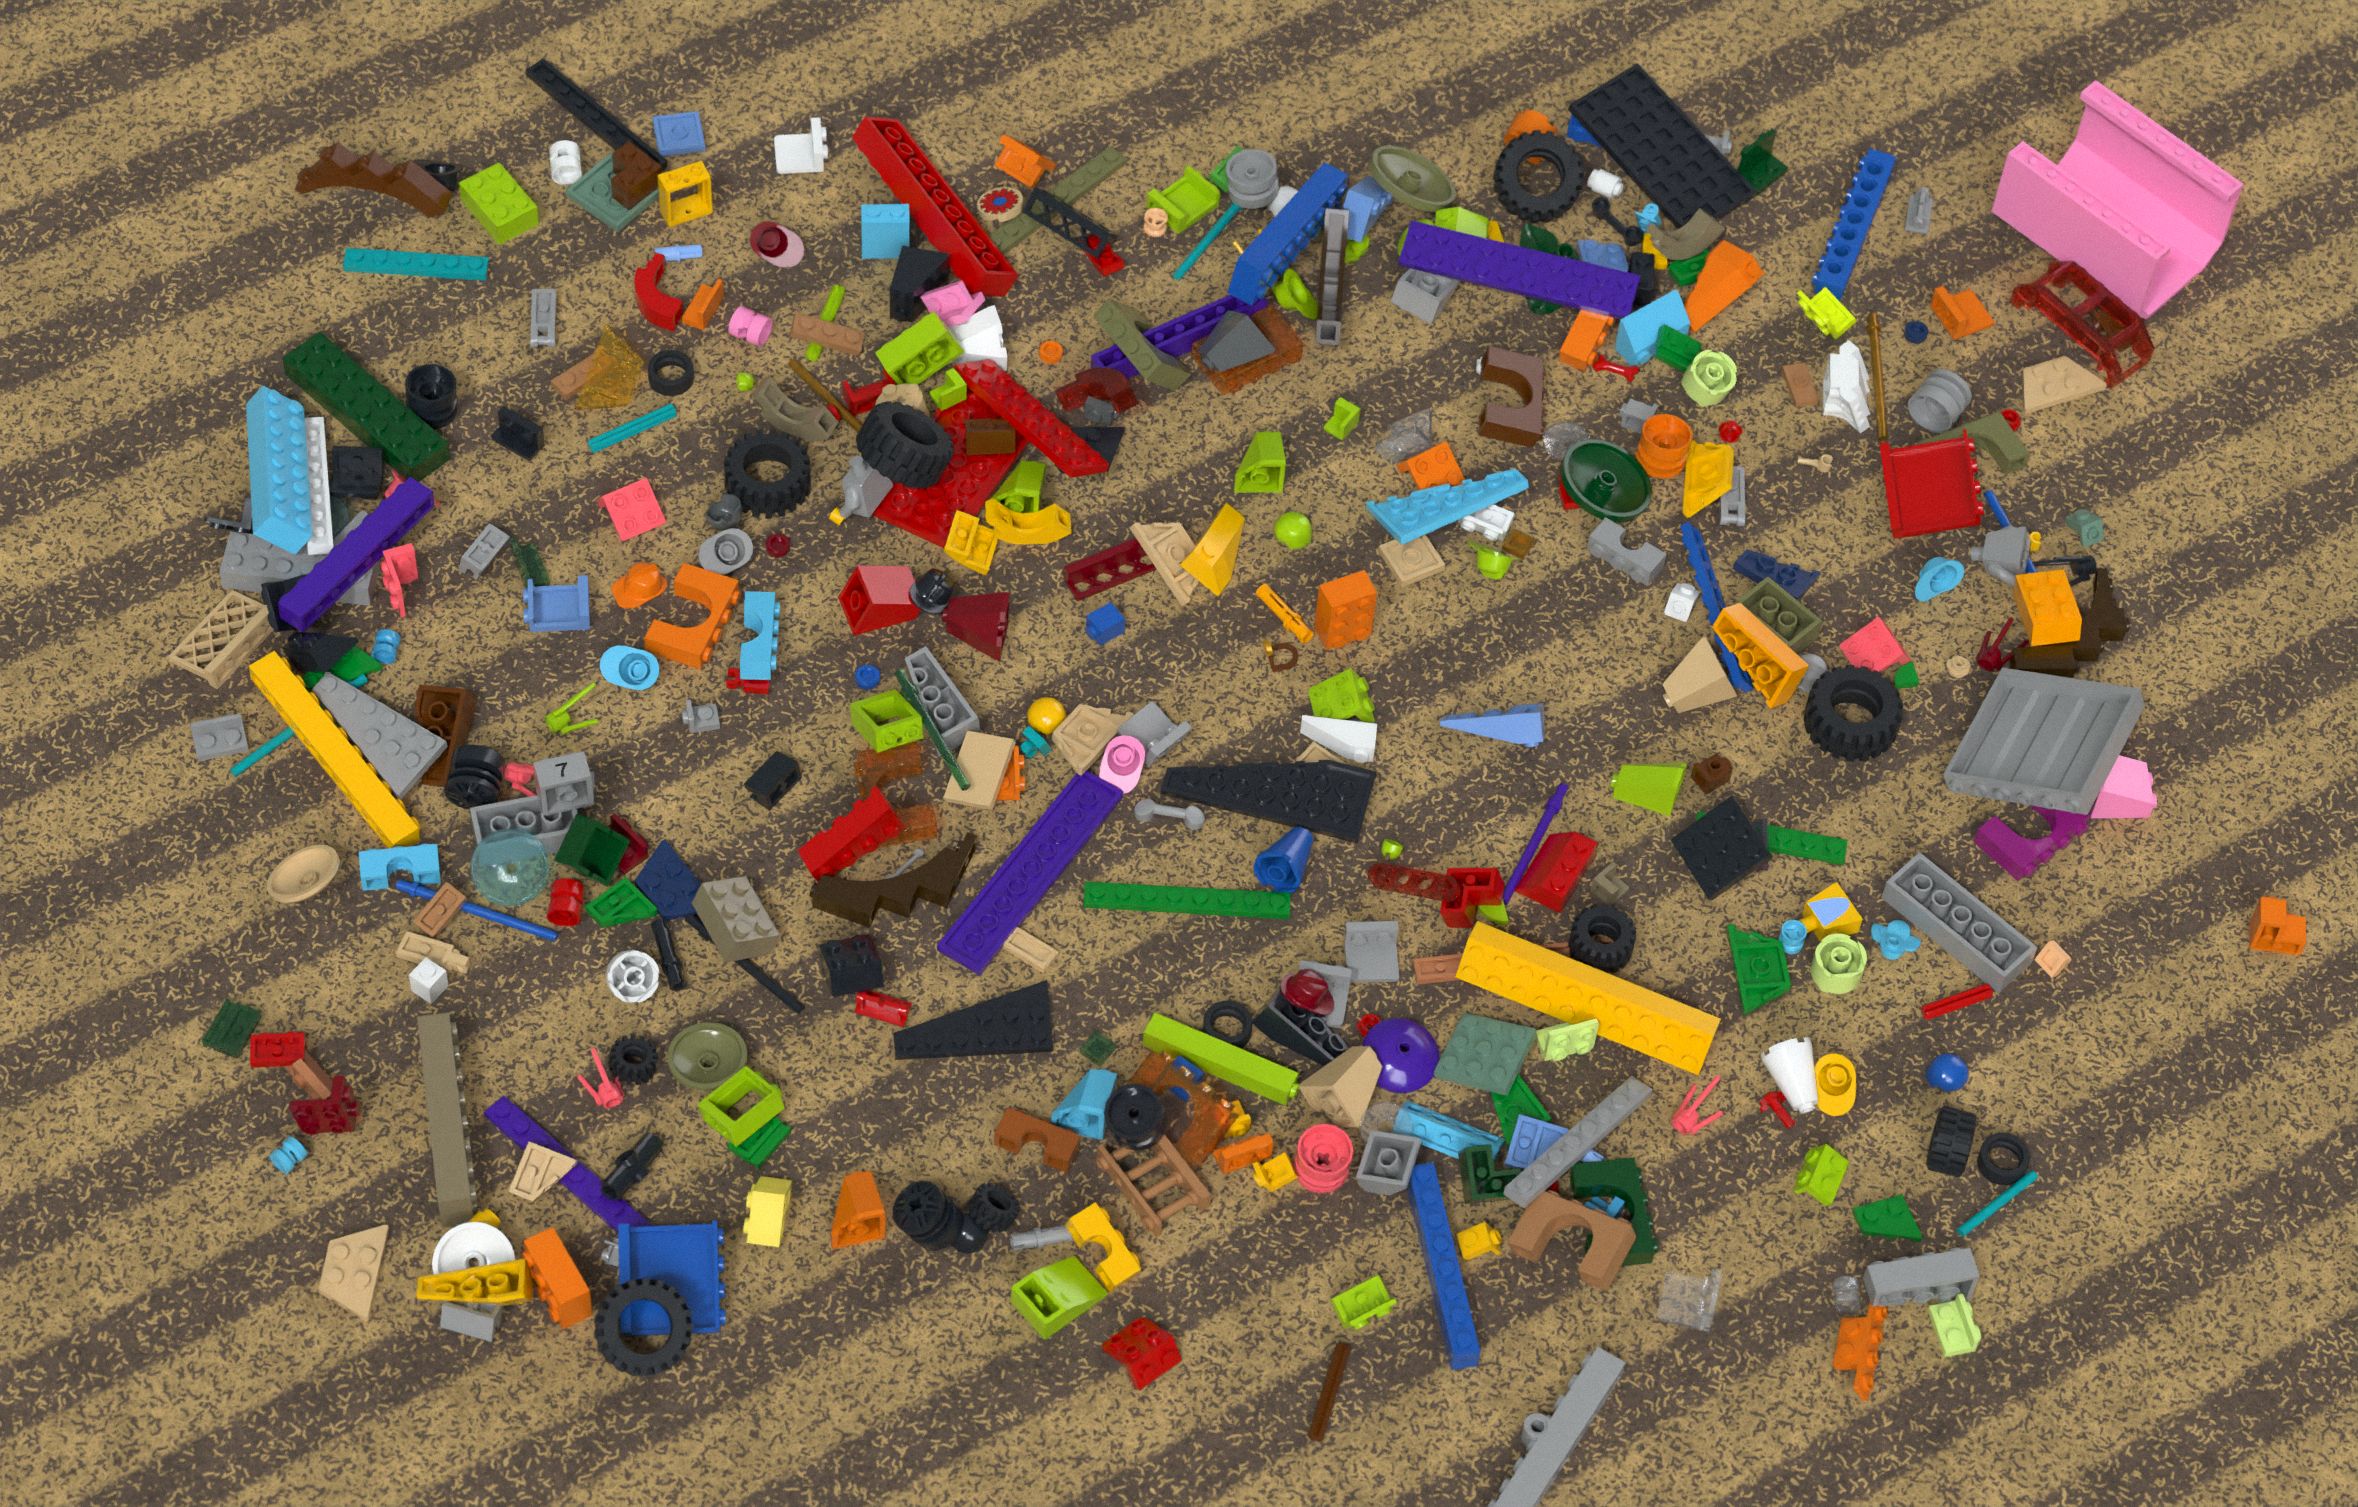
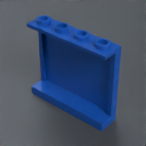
[618,1220,726,1337]

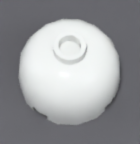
[605,950,659,1003]

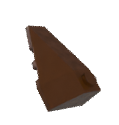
[414,685,477,787]

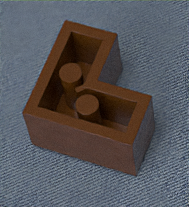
[611,141,662,210]

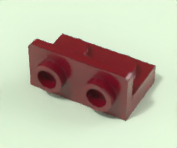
[607,813,648,875]

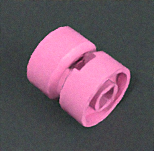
[728,306,773,347]

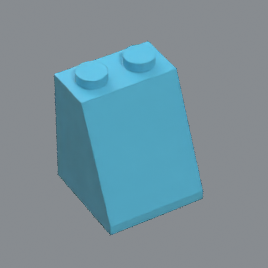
[861,204,909,259]

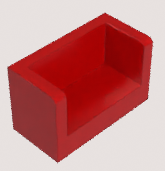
[842,369,896,416]

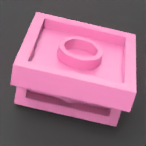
[921,280,986,327]

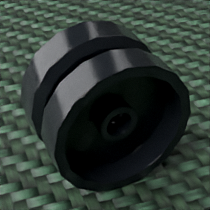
[1104,1083,1168,1151]

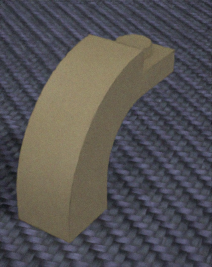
[1645,208,1725,260]
[752,377,838,441]

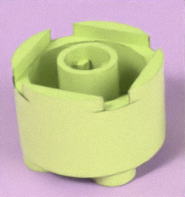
[1681,350,1737,407]
[1811,934,1867,994]

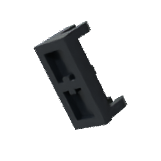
[744,751,802,811]

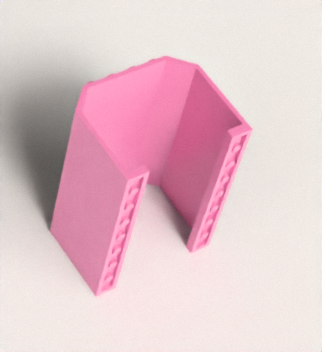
[1991,80,2244,319]

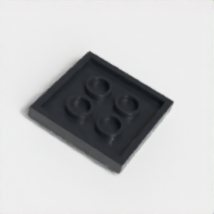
[1671,796,1773,901]

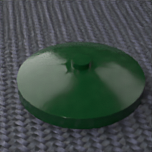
[1560,439,1652,523]

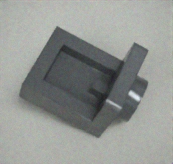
[1083,395,1123,426]

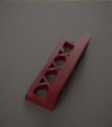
[1063,538,1157,602]

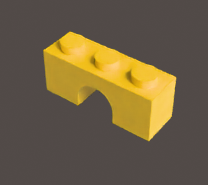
[1065,1202,1141,1292]

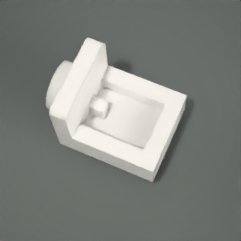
[1664,583,1701,622]

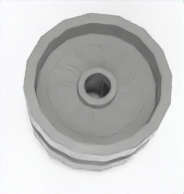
[1225,149,1279,209]

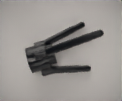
[2032,555,2096,587]

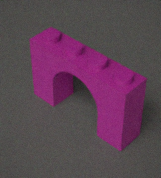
[1974,805,2091,881]

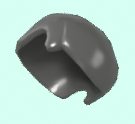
[705,494,743,531]

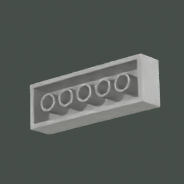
[219,531,381,606]
[1881,852,2037,993]

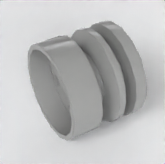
[1908,369,1972,433]

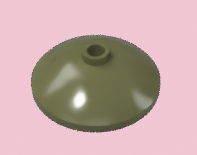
[667,1022,747,1091]

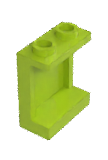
[1146,166,1220,234]

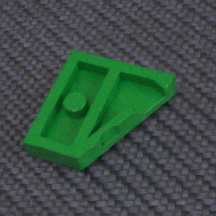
[585,877,658,928]

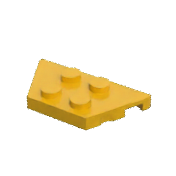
[1683,440,1734,518]

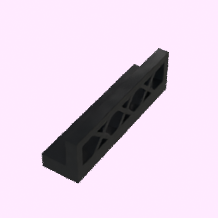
[1022,187,1119,259]

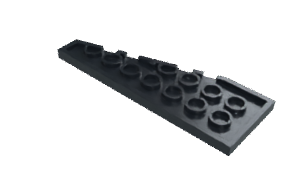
[1161,760,1377,843]

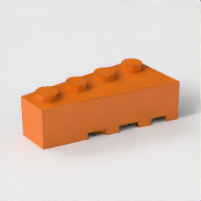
[1559,310,1616,371]

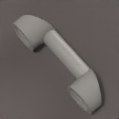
[1134,799,1205,830]

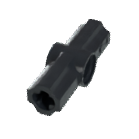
[600,1132,663,1201]

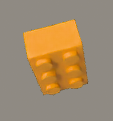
[2014,569,2082,646]

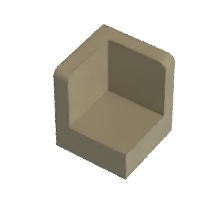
[1591,862,1629,907]

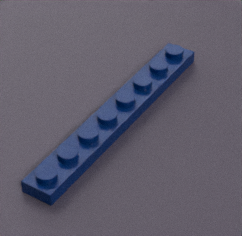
[1680,522,1753,692]

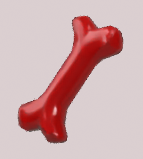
[1592,354,1639,382]

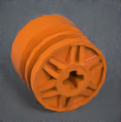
[1636,414,1692,479]

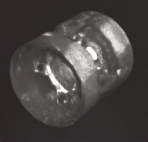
[1832,1276,1862,1312]

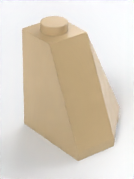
[1662,637,1738,713]
[1299,1046,1382,1127]

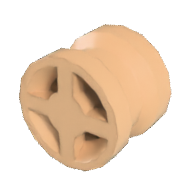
[1144,208,1168,237]

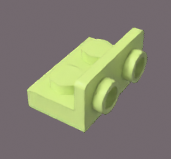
[1928,1293,1981,1357]

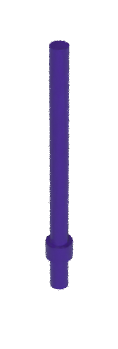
[1502,783,1568,905]

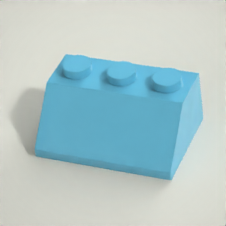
[1615,289,1690,366]

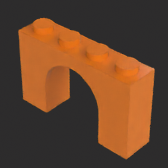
[644,563,742,669]

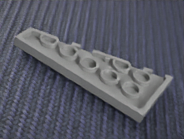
[312,672,448,800]

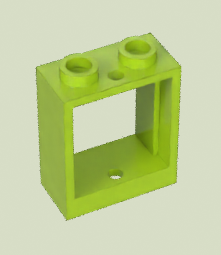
[850,689,923,753]
[697,1066,785,1147]

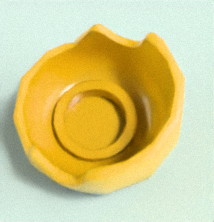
[1027,697,1067,735]

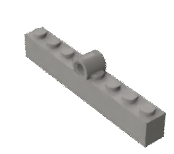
[1488,1347,1626,1507]

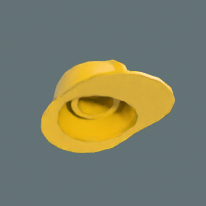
[1815,1053,1856,1116]

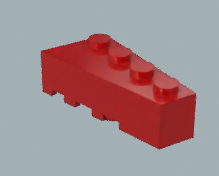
[797,785,906,882]

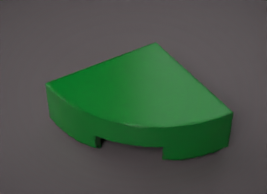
[1893,662,1919,689]

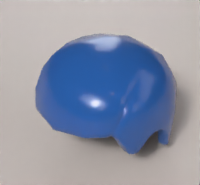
[1925,1053,1969,1093]

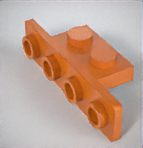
[1833,1302,1887,1401]

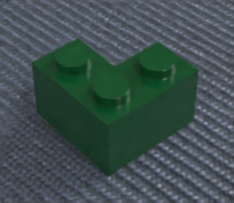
[1458,1145,1521,1204]

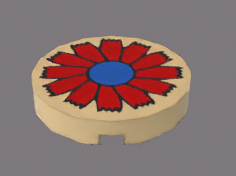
[977,187,1024,222]

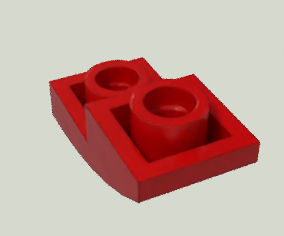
[1080,235,1124,276]

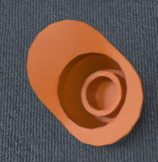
[611,562,667,609]

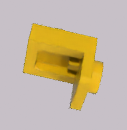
[1252,1152,1298,1192]
[1457,1222,1502,1260]

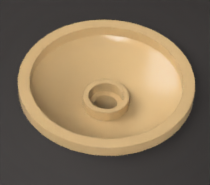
[267,845,340,903]

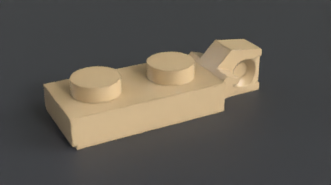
[395,931,471,974]

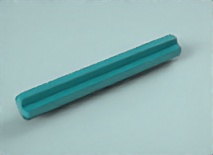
[587,404,677,453]

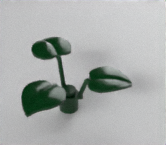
[1520,222,1578,315]

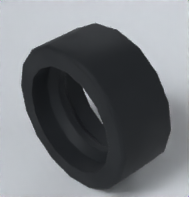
[648,350,694,396]
[1202,1000,1253,1049]
[1977,1133,2030,1185]

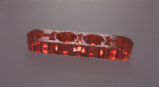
[1367,863,1461,902]

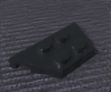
[1054,427,1125,473]

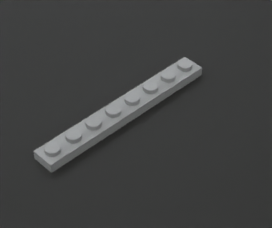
[1504,1076,1653,1208]

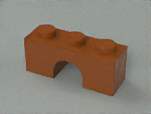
[994,1107,1081,1173]

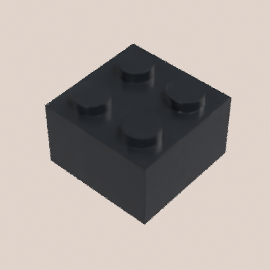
[819,934,884,997]

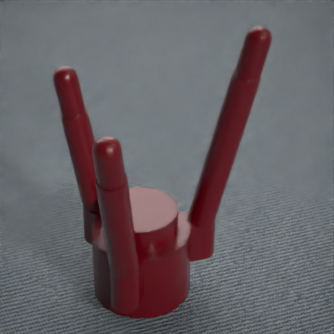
[1976,617,2029,672]

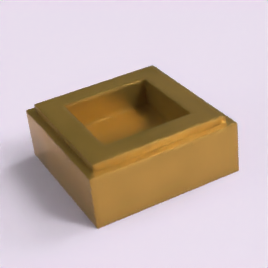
[1502,529,1535,560]

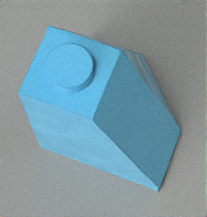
[1051,1069,1117,1140]

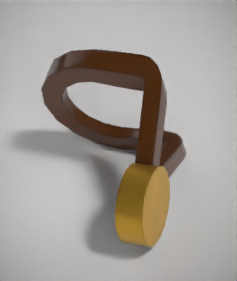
[1263,640,1298,672]

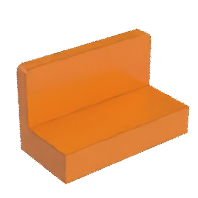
[682,279,724,330]

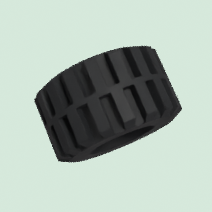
[1568,904,1636,974]
[1926,1106,1976,1178]

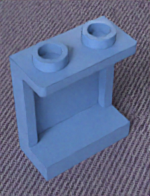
[523,575,590,632]

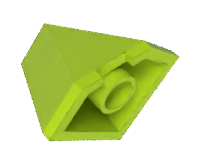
[1234,431,1286,493]
[992,461,1046,513]
[1610,762,1687,816]

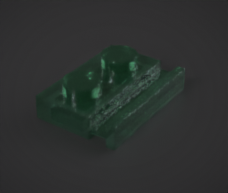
[202,999,262,1059]

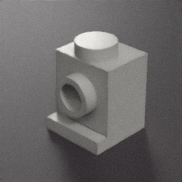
[1619,399,1659,434]

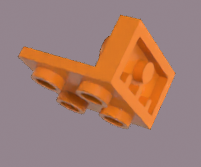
[1930,286,1994,340]
[1396,441,1465,490]

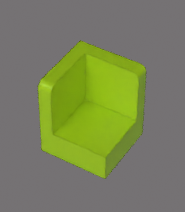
[930,368,967,411]
[1324,397,1360,441]

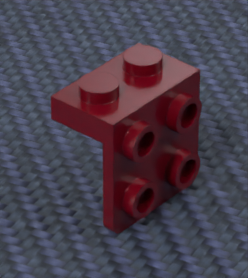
[289,1076,361,1135]

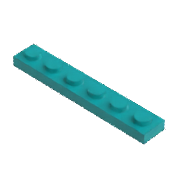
[343,248,489,281]

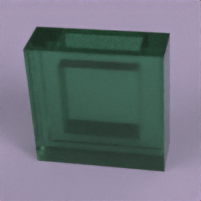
[1079,1031,1116,1067]

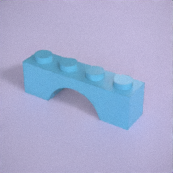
[740,591,780,680]

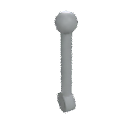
[885,848,924,879]

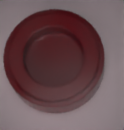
[765,534,790,558]

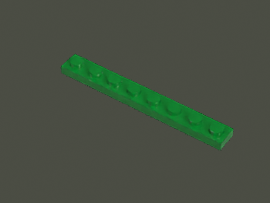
[1083,881,1290,919]

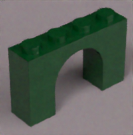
[1569,1158,1658,1266]

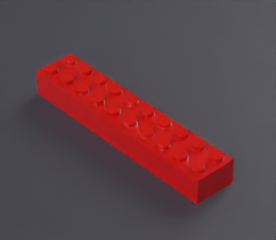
[852,116,1019,297]

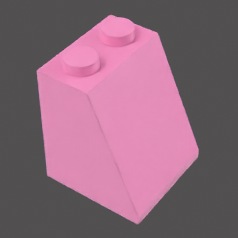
[2089,755,2157,818]

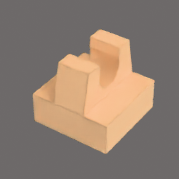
[2035,940,2072,978]

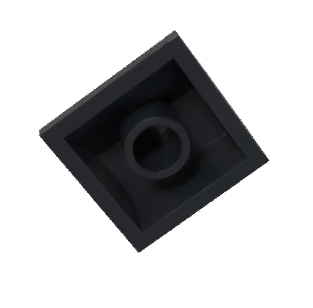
[282,632,359,674]

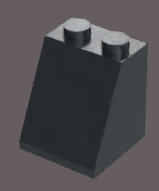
[890,245,949,322]

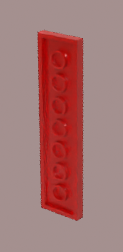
[953,359,1109,478]

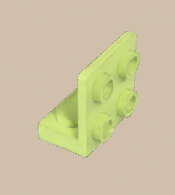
[1535,1019,1599,1061]

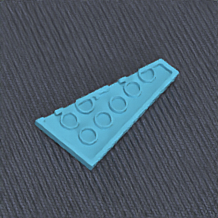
[1366,469,1529,545]

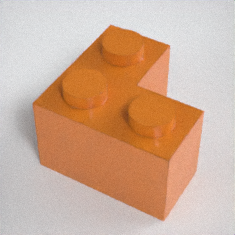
[2249,897,2306,955]

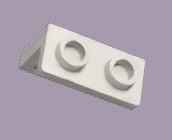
[1458,504,1515,541]

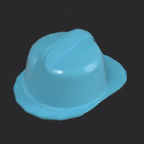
[1915,557,1964,602]
[600,645,659,690]

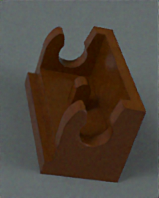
[965,418,1015,455]

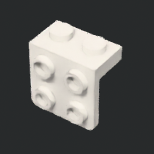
[774,118,828,174]

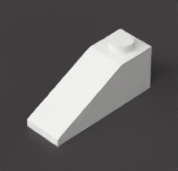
[1300,715,1377,763]

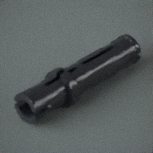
[651,919,686,992]

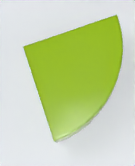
[1477,899,1508,925]

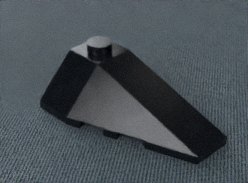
[1251,986,1349,1066]

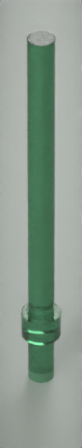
[894,669,971,791]

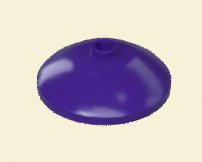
[1362,1018,1439,1094]

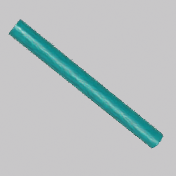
[1956,1170,2038,1238]

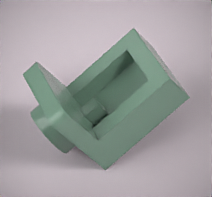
[2065,509,2104,547]

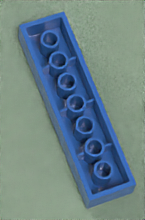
[1227,162,1348,306]

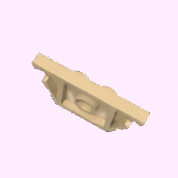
[2022,356,2107,414]
[1129,523,1199,606]
[1052,704,1134,776]
[318,1225,389,1322]

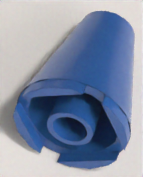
[1253,827,1314,893]

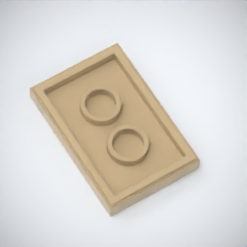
[943,731,1016,810]

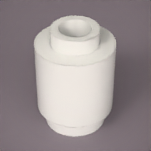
[1587,169,1624,199]

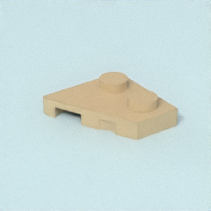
[508,1142,578,1202]

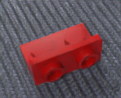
[250,1031,307,1068]

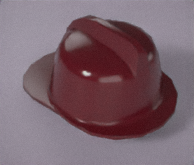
[750,221,804,267]
[1280,969,1334,1015]

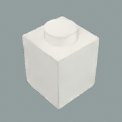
[409,957,448,1004]

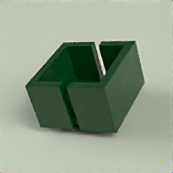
[554,814,630,887]

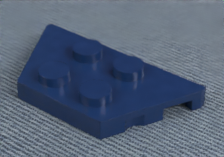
[635,839,701,920]

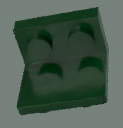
[1737,128,1788,196]

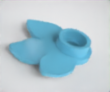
[1871,920,1921,959]

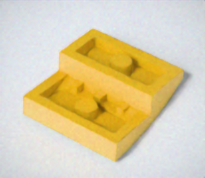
[944,510,998,575]

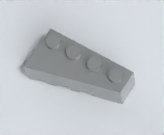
[905,646,981,757]
[1863,1248,1980,1307]

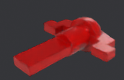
[1759,1091,1795,1129]

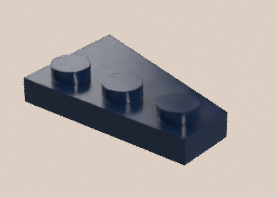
[1733,549,1821,601]

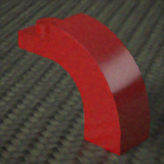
[634,253,683,332]

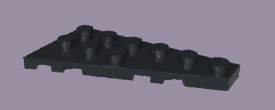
[894,980,1053,1060]

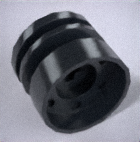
[405,364,457,429]
[444,745,506,809]
[893,1180,964,1251]

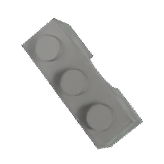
[1587,517,1666,586]

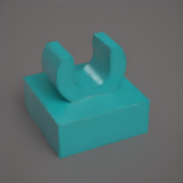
[1019,726,1052,759]

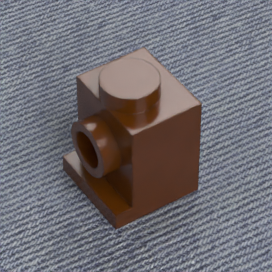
[1691,753,1732,795]

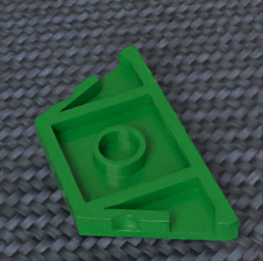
[1726,924,1791,1015]

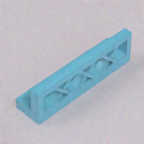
[1392,1101,1505,1163]

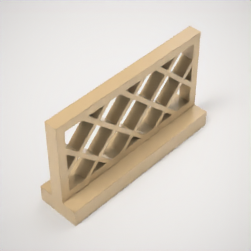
[168,590,273,689]

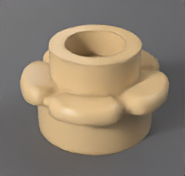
[1946,655,1971,678]

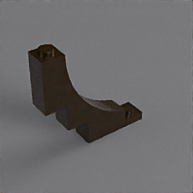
[809,832,977,928]

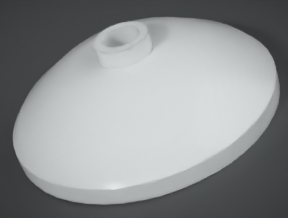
[432,1222,515,1274]

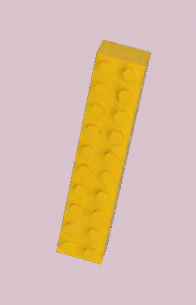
[1455,921,1721,1075]

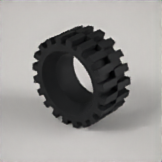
[724,429,811,519]
[593,1278,694,1376]

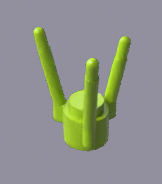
[544,683,598,735]

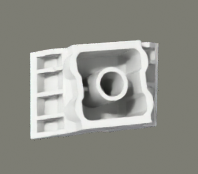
[1823,340,1870,433]

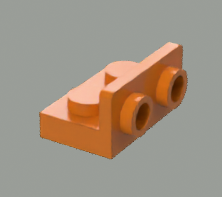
[996,746,1025,800]
[1213,1133,1274,1175]

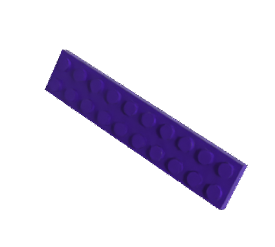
[1398,220,1640,319]
[937,771,1124,976]

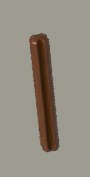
[1308,1343,1350,1442]

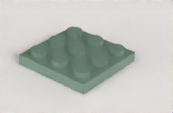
[566,150,659,232]
[1434,1012,1537,1095]

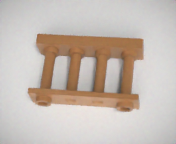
[1095,1134,1211,1238]

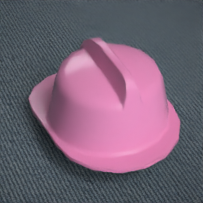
[1099,735,1145,794]

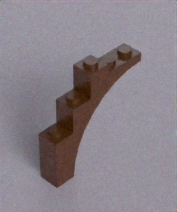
[295,142,452,218]

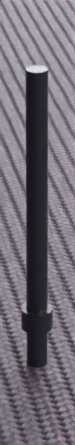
[685,913,805,1015]

